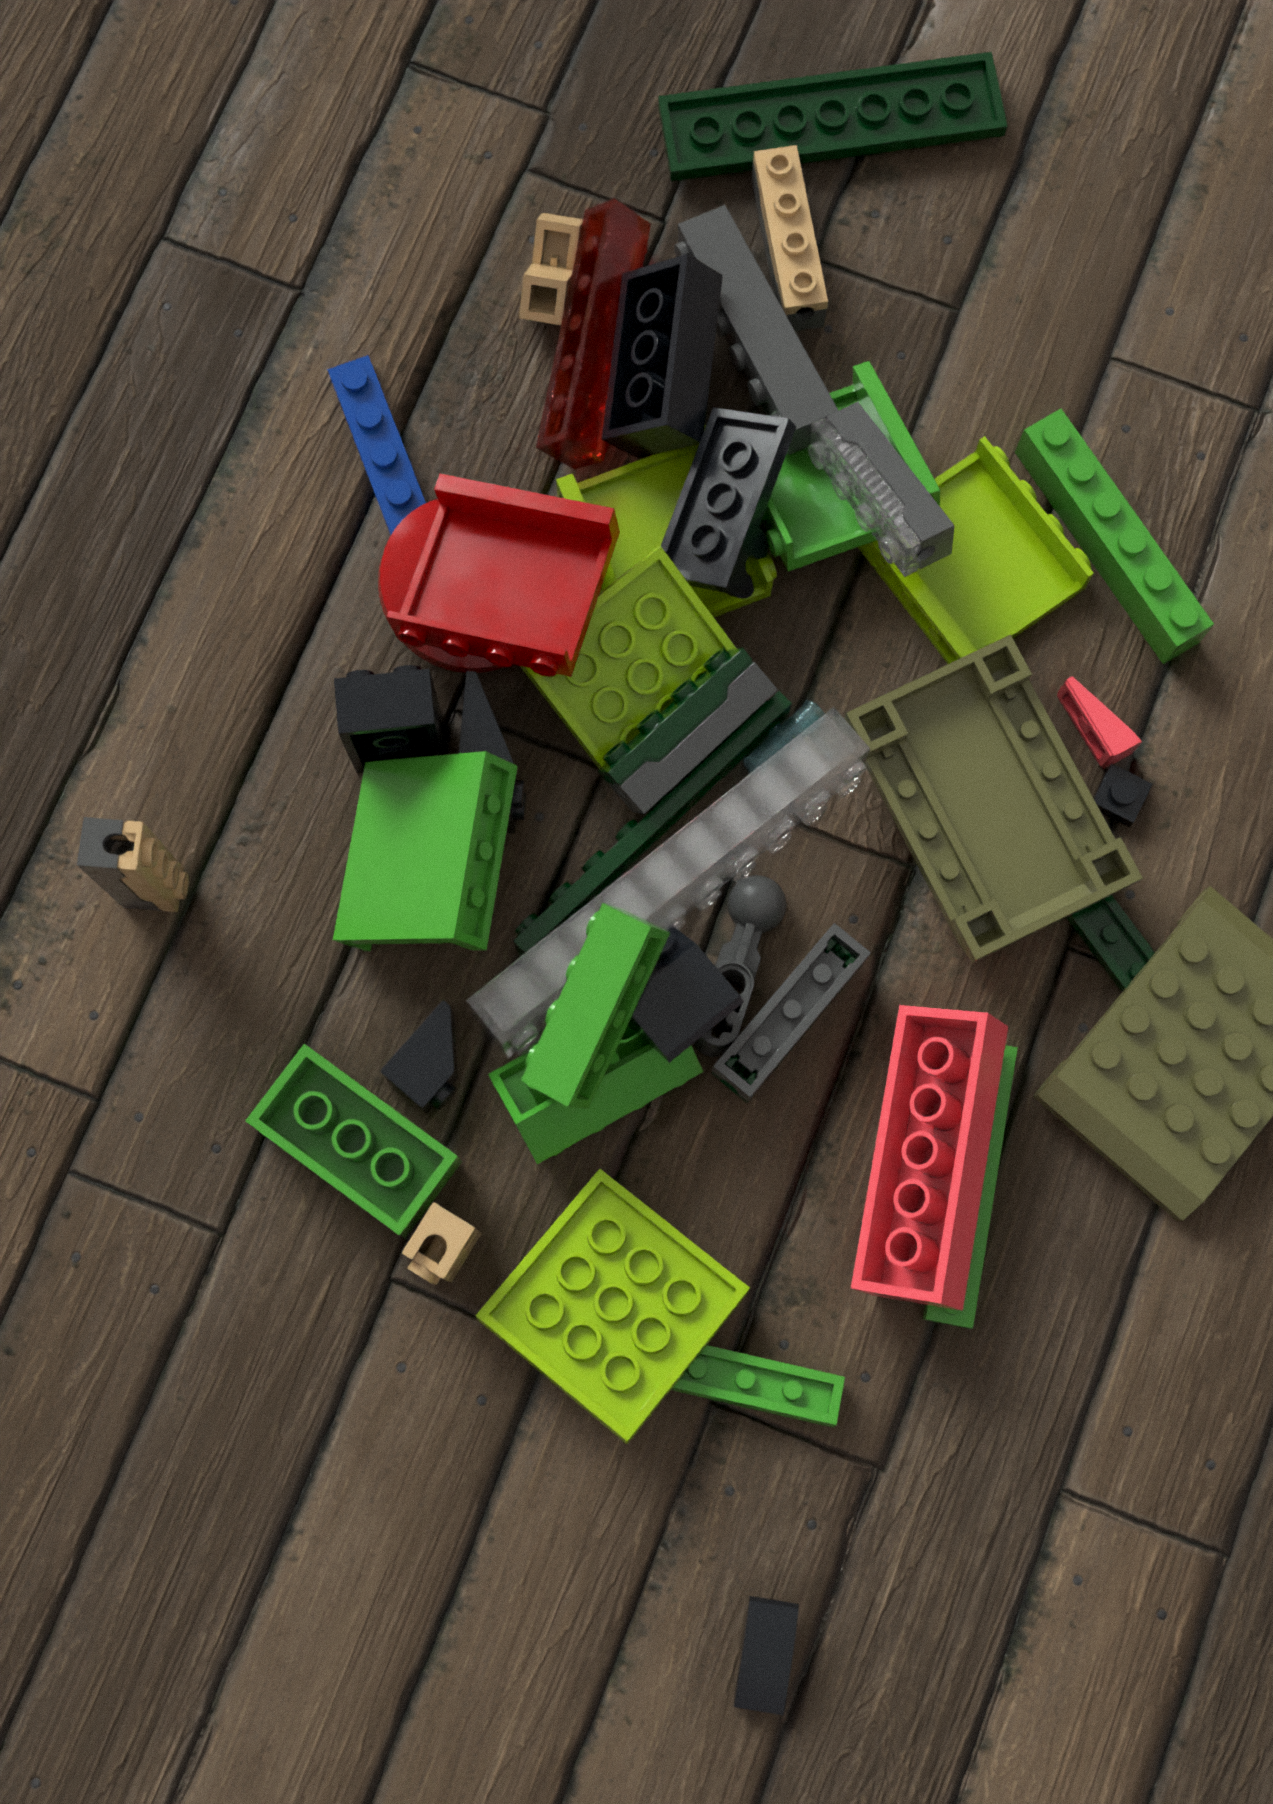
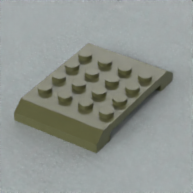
[844,634,1143,963]
[1032,886,1273,1221]

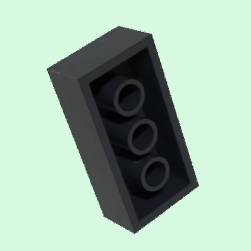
[601,253,723,458]

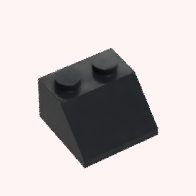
[628,926,744,1063]

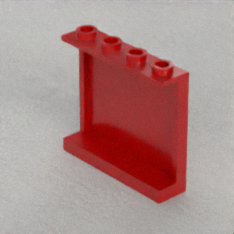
[387,474,620,677]

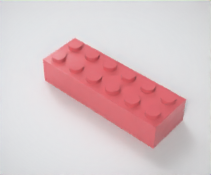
[851,1005,1008,1311]

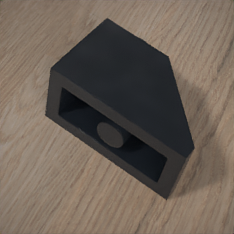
[380,1000,458,1114]

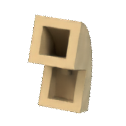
[519,213,584,325]

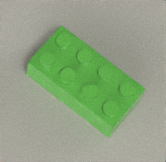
[245,1044,462,1239]

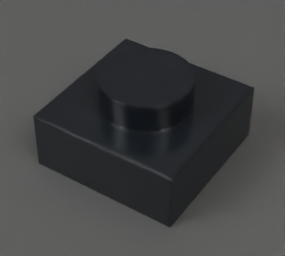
[1093,763,1153,827]

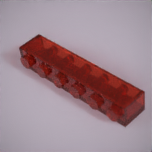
[536,198,651,470]

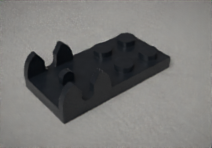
[661,407,796,599]

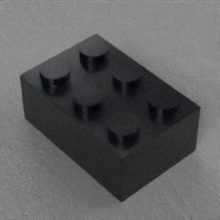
[334,665,446,773]

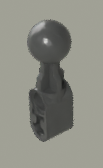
[693,875,787,1057]

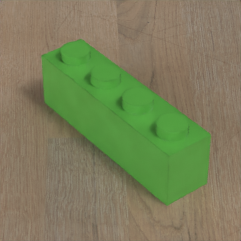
[521,903,670,1109]

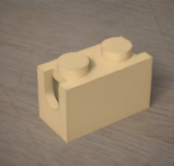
[402,1202,482,1285]

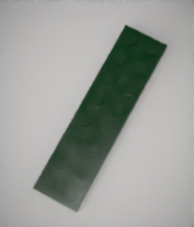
[658,52,1008,181]

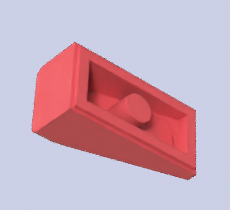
[1057,676,1142,769]

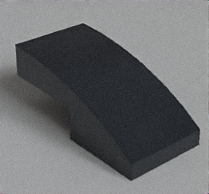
[734,1596,799,1715]

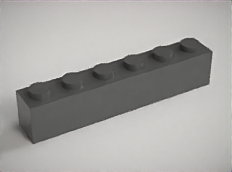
[674,205,839,455]

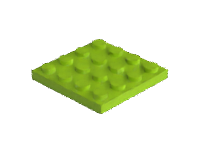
[520,546,737,769]
[475,1169,750,1444]

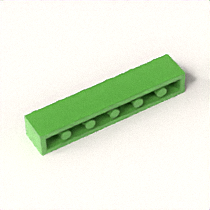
[1015,408,1214,664]

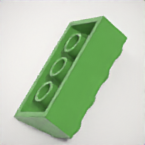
[488,1025,703,1164]

